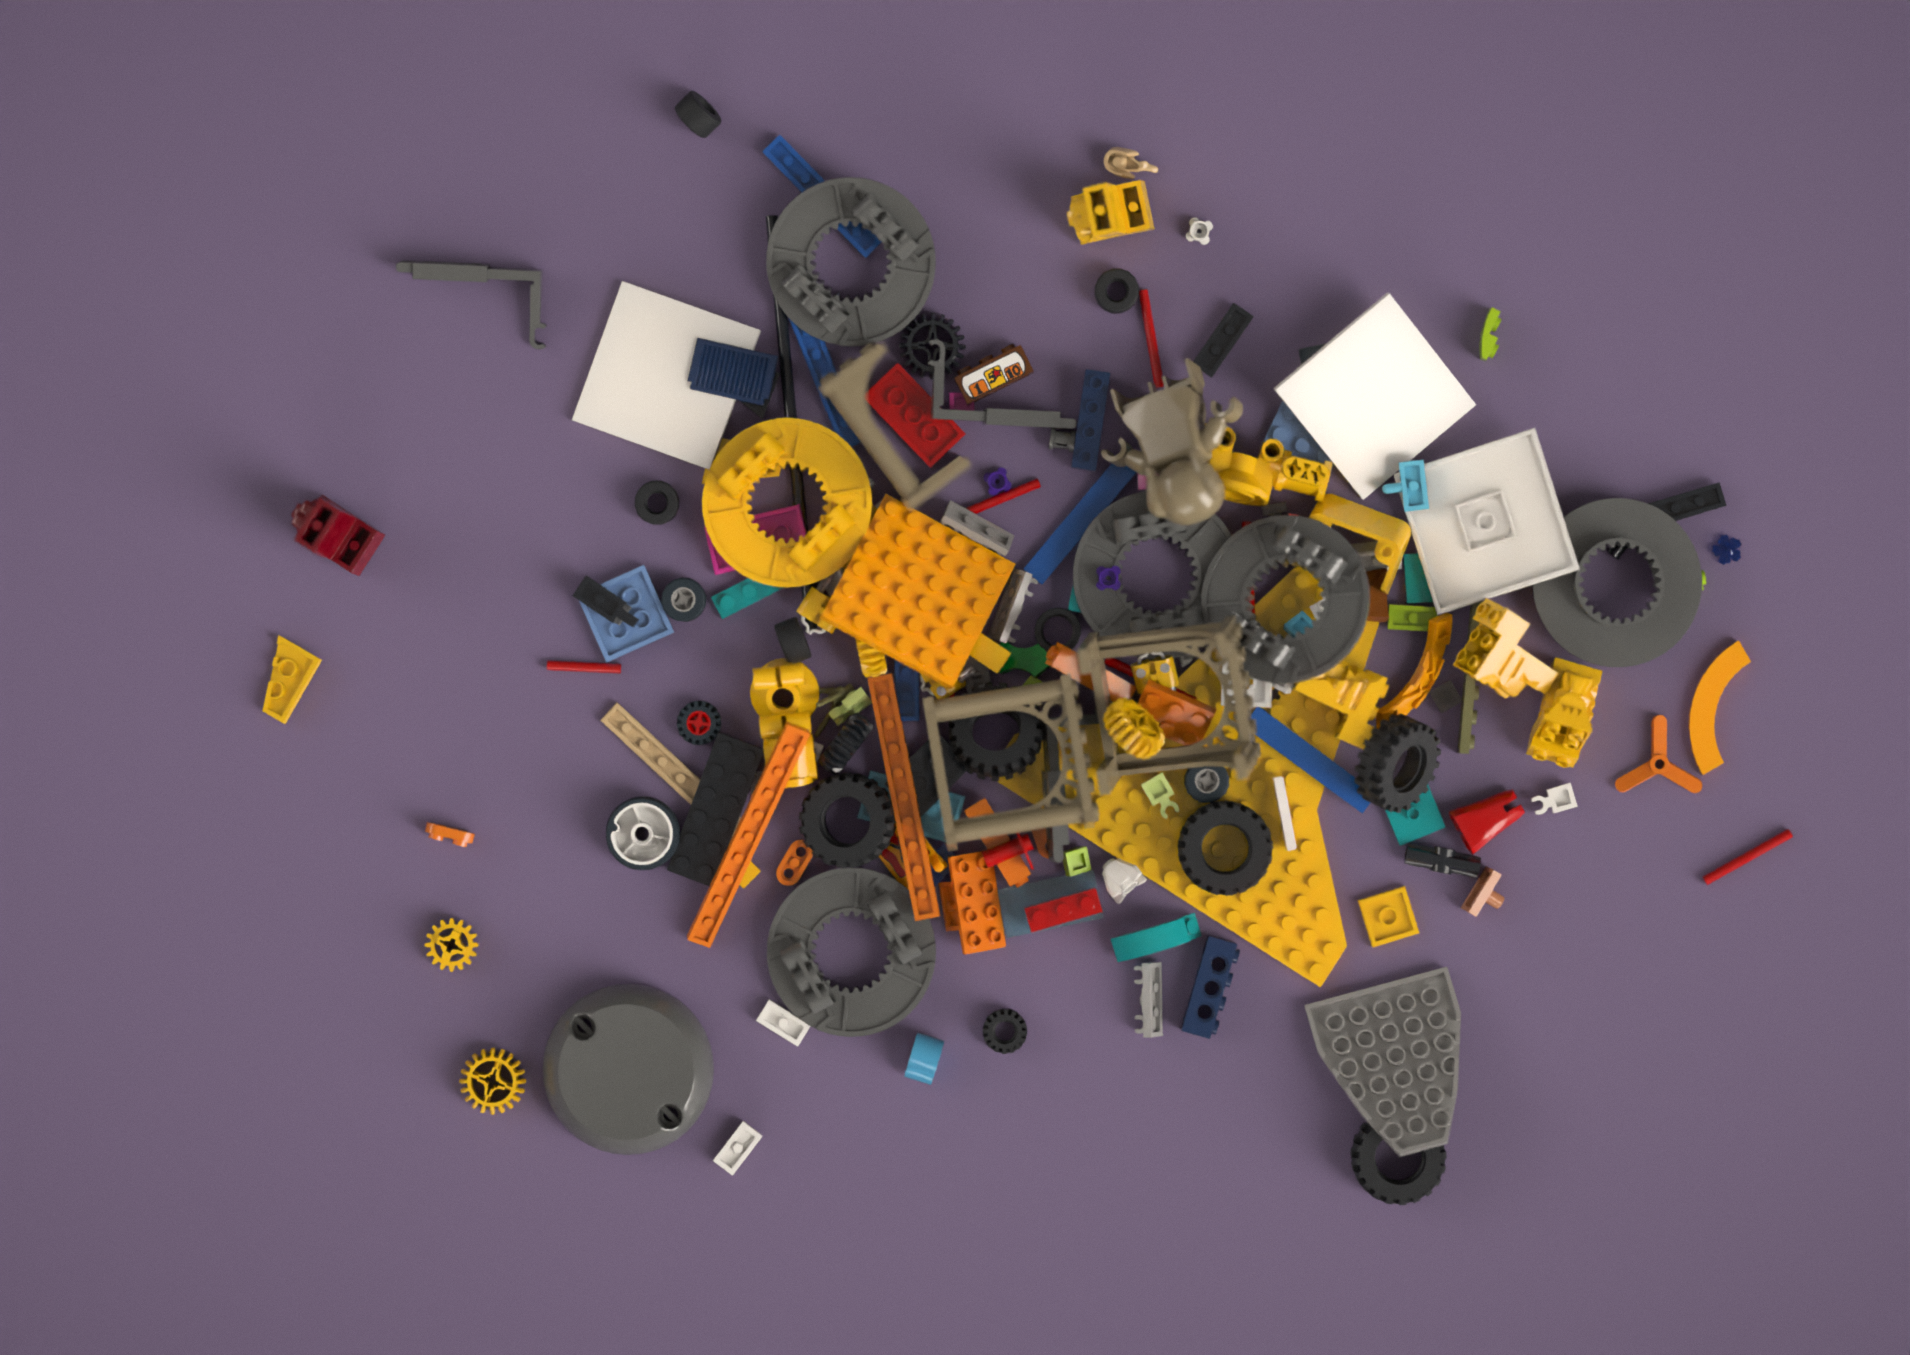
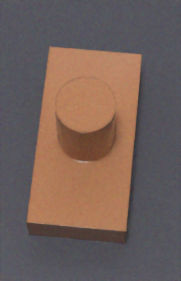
[1461,866,1504,917]

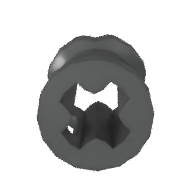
[1049,428,1076,452]

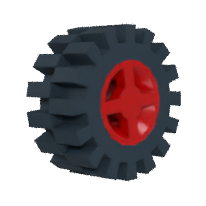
[677,701,722,745]

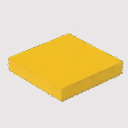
[1357,886,1419,948]

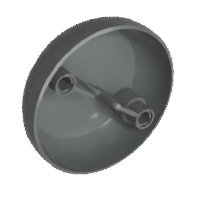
[543,984,714,1155]

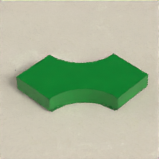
[999,642,1051,678]

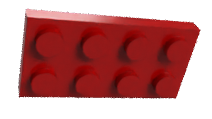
[866,363,966,468]

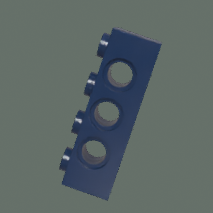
[1071,369,1110,472]
[1181,935,1240,1039]

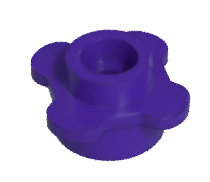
[984,467,1012,496]
[1096,566,1121,591]

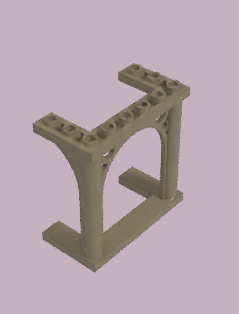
[818,342,971,510]
[1077,616,1261,795]
[923,674,1099,852]

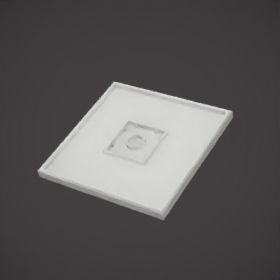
[572,281,761,469]
[1273,293,1476,500]
[1393,428,1580,615]

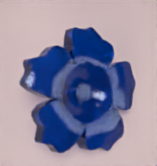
[1712,535,1742,565]

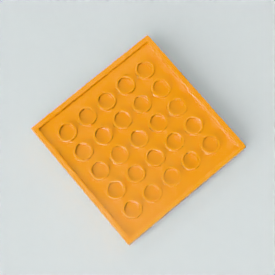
[820,494,1016,689]

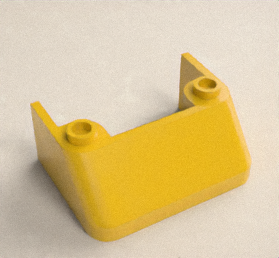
[1308,494,1411,595]

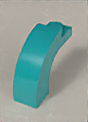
[1111,913,1202,962]

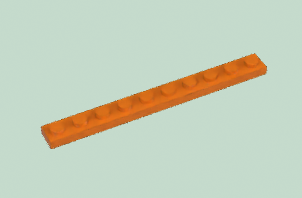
[867,673,940,921]
[686,722,810,948]

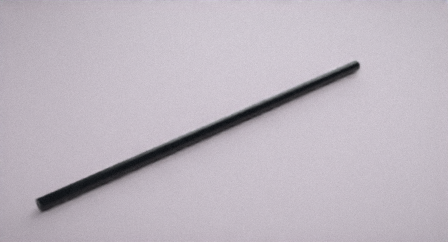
[765,215,818,633]

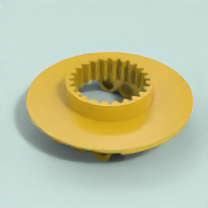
[702,418,872,588]

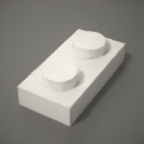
[756,999,810,1046]
[713,1121,763,1176]

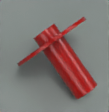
[982,832,1034,870]

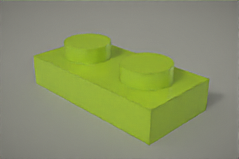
[1387,604,1438,632]

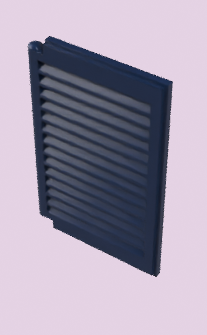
[687,338,779,406]

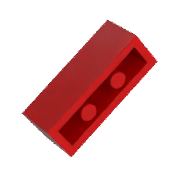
[1024,887,1103,933]

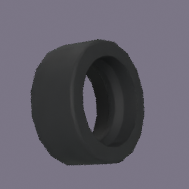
[1034,608,1081,652]

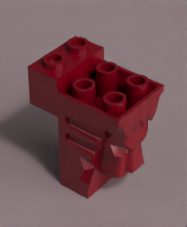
[291,494,385,576]

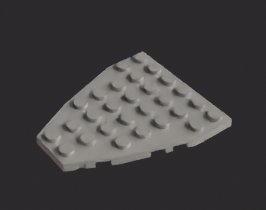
[1304,967,1461,1157]

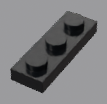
[1193,303,1254,378]
[1649,482,1727,521]

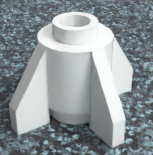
[1102,858,1147,904]

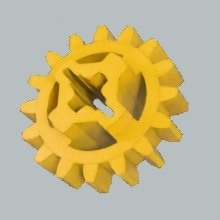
[425,918,479,972]

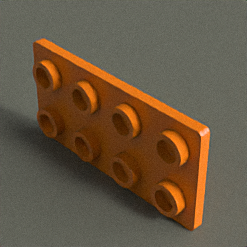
[938,850,1006,955]

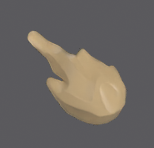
[1104,147,1158,179]

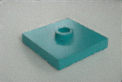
[1403,553,1433,604]
[1384,785,1445,846]

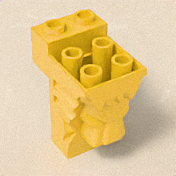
[1067,180,1155,245]
[1453,598,1558,699]
[1526,657,1602,768]
[1292,659,1389,750]

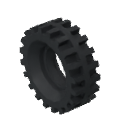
[1354,714,1441,813]

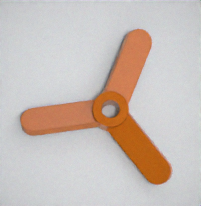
[1615,715,1703,793]

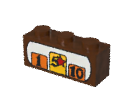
[954,344,1034,406]

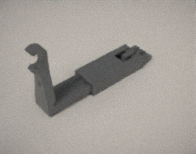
[396,260,547,349]
[927,339,1077,428]
[1041,707,1099,863]

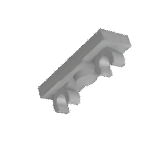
[941,500,1015,556]
[987,568,1038,643]
[1134,962,1163,1038]

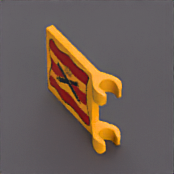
[879,823,948,890]

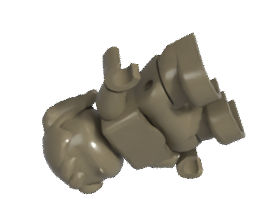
[1101,358,1243,526]

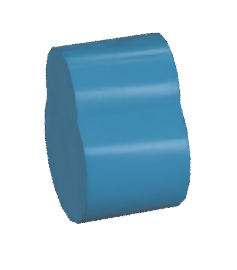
[904,1032,945,1085]

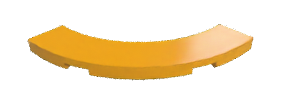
[1376,612,1453,729]
[1688,640,1751,775]

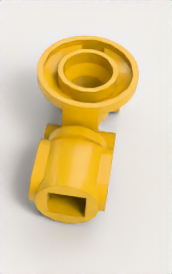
[1207,427,1333,506]
[750,658,820,788]

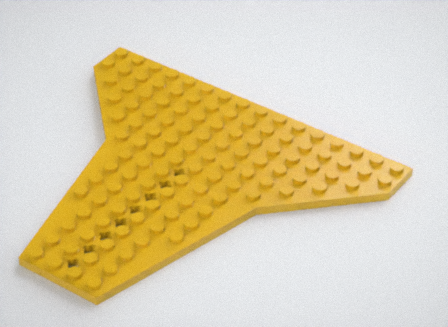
[997,566,1380,988]

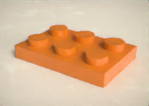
[1137,679,1216,746]

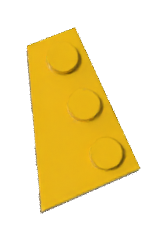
[262,635,322,724]

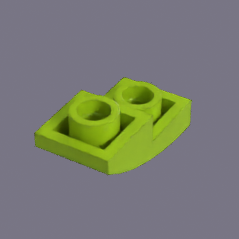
[1479,307,1502,361]

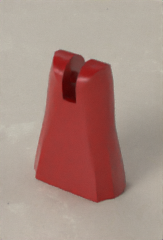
[1449,789,1526,855]

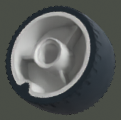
[606,796,680,870]

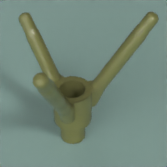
[785,683,854,737]

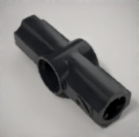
[1404,843,1481,878]

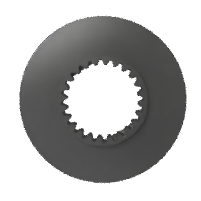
[766,177,936,346]
[1073,491,1232,660]
[1533,498,1702,667]
[1201,515,1370,684]
[767,867,936,1037]

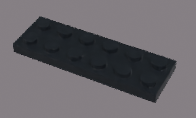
[667,732,764,887]

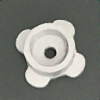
[1186,218,1213,245]

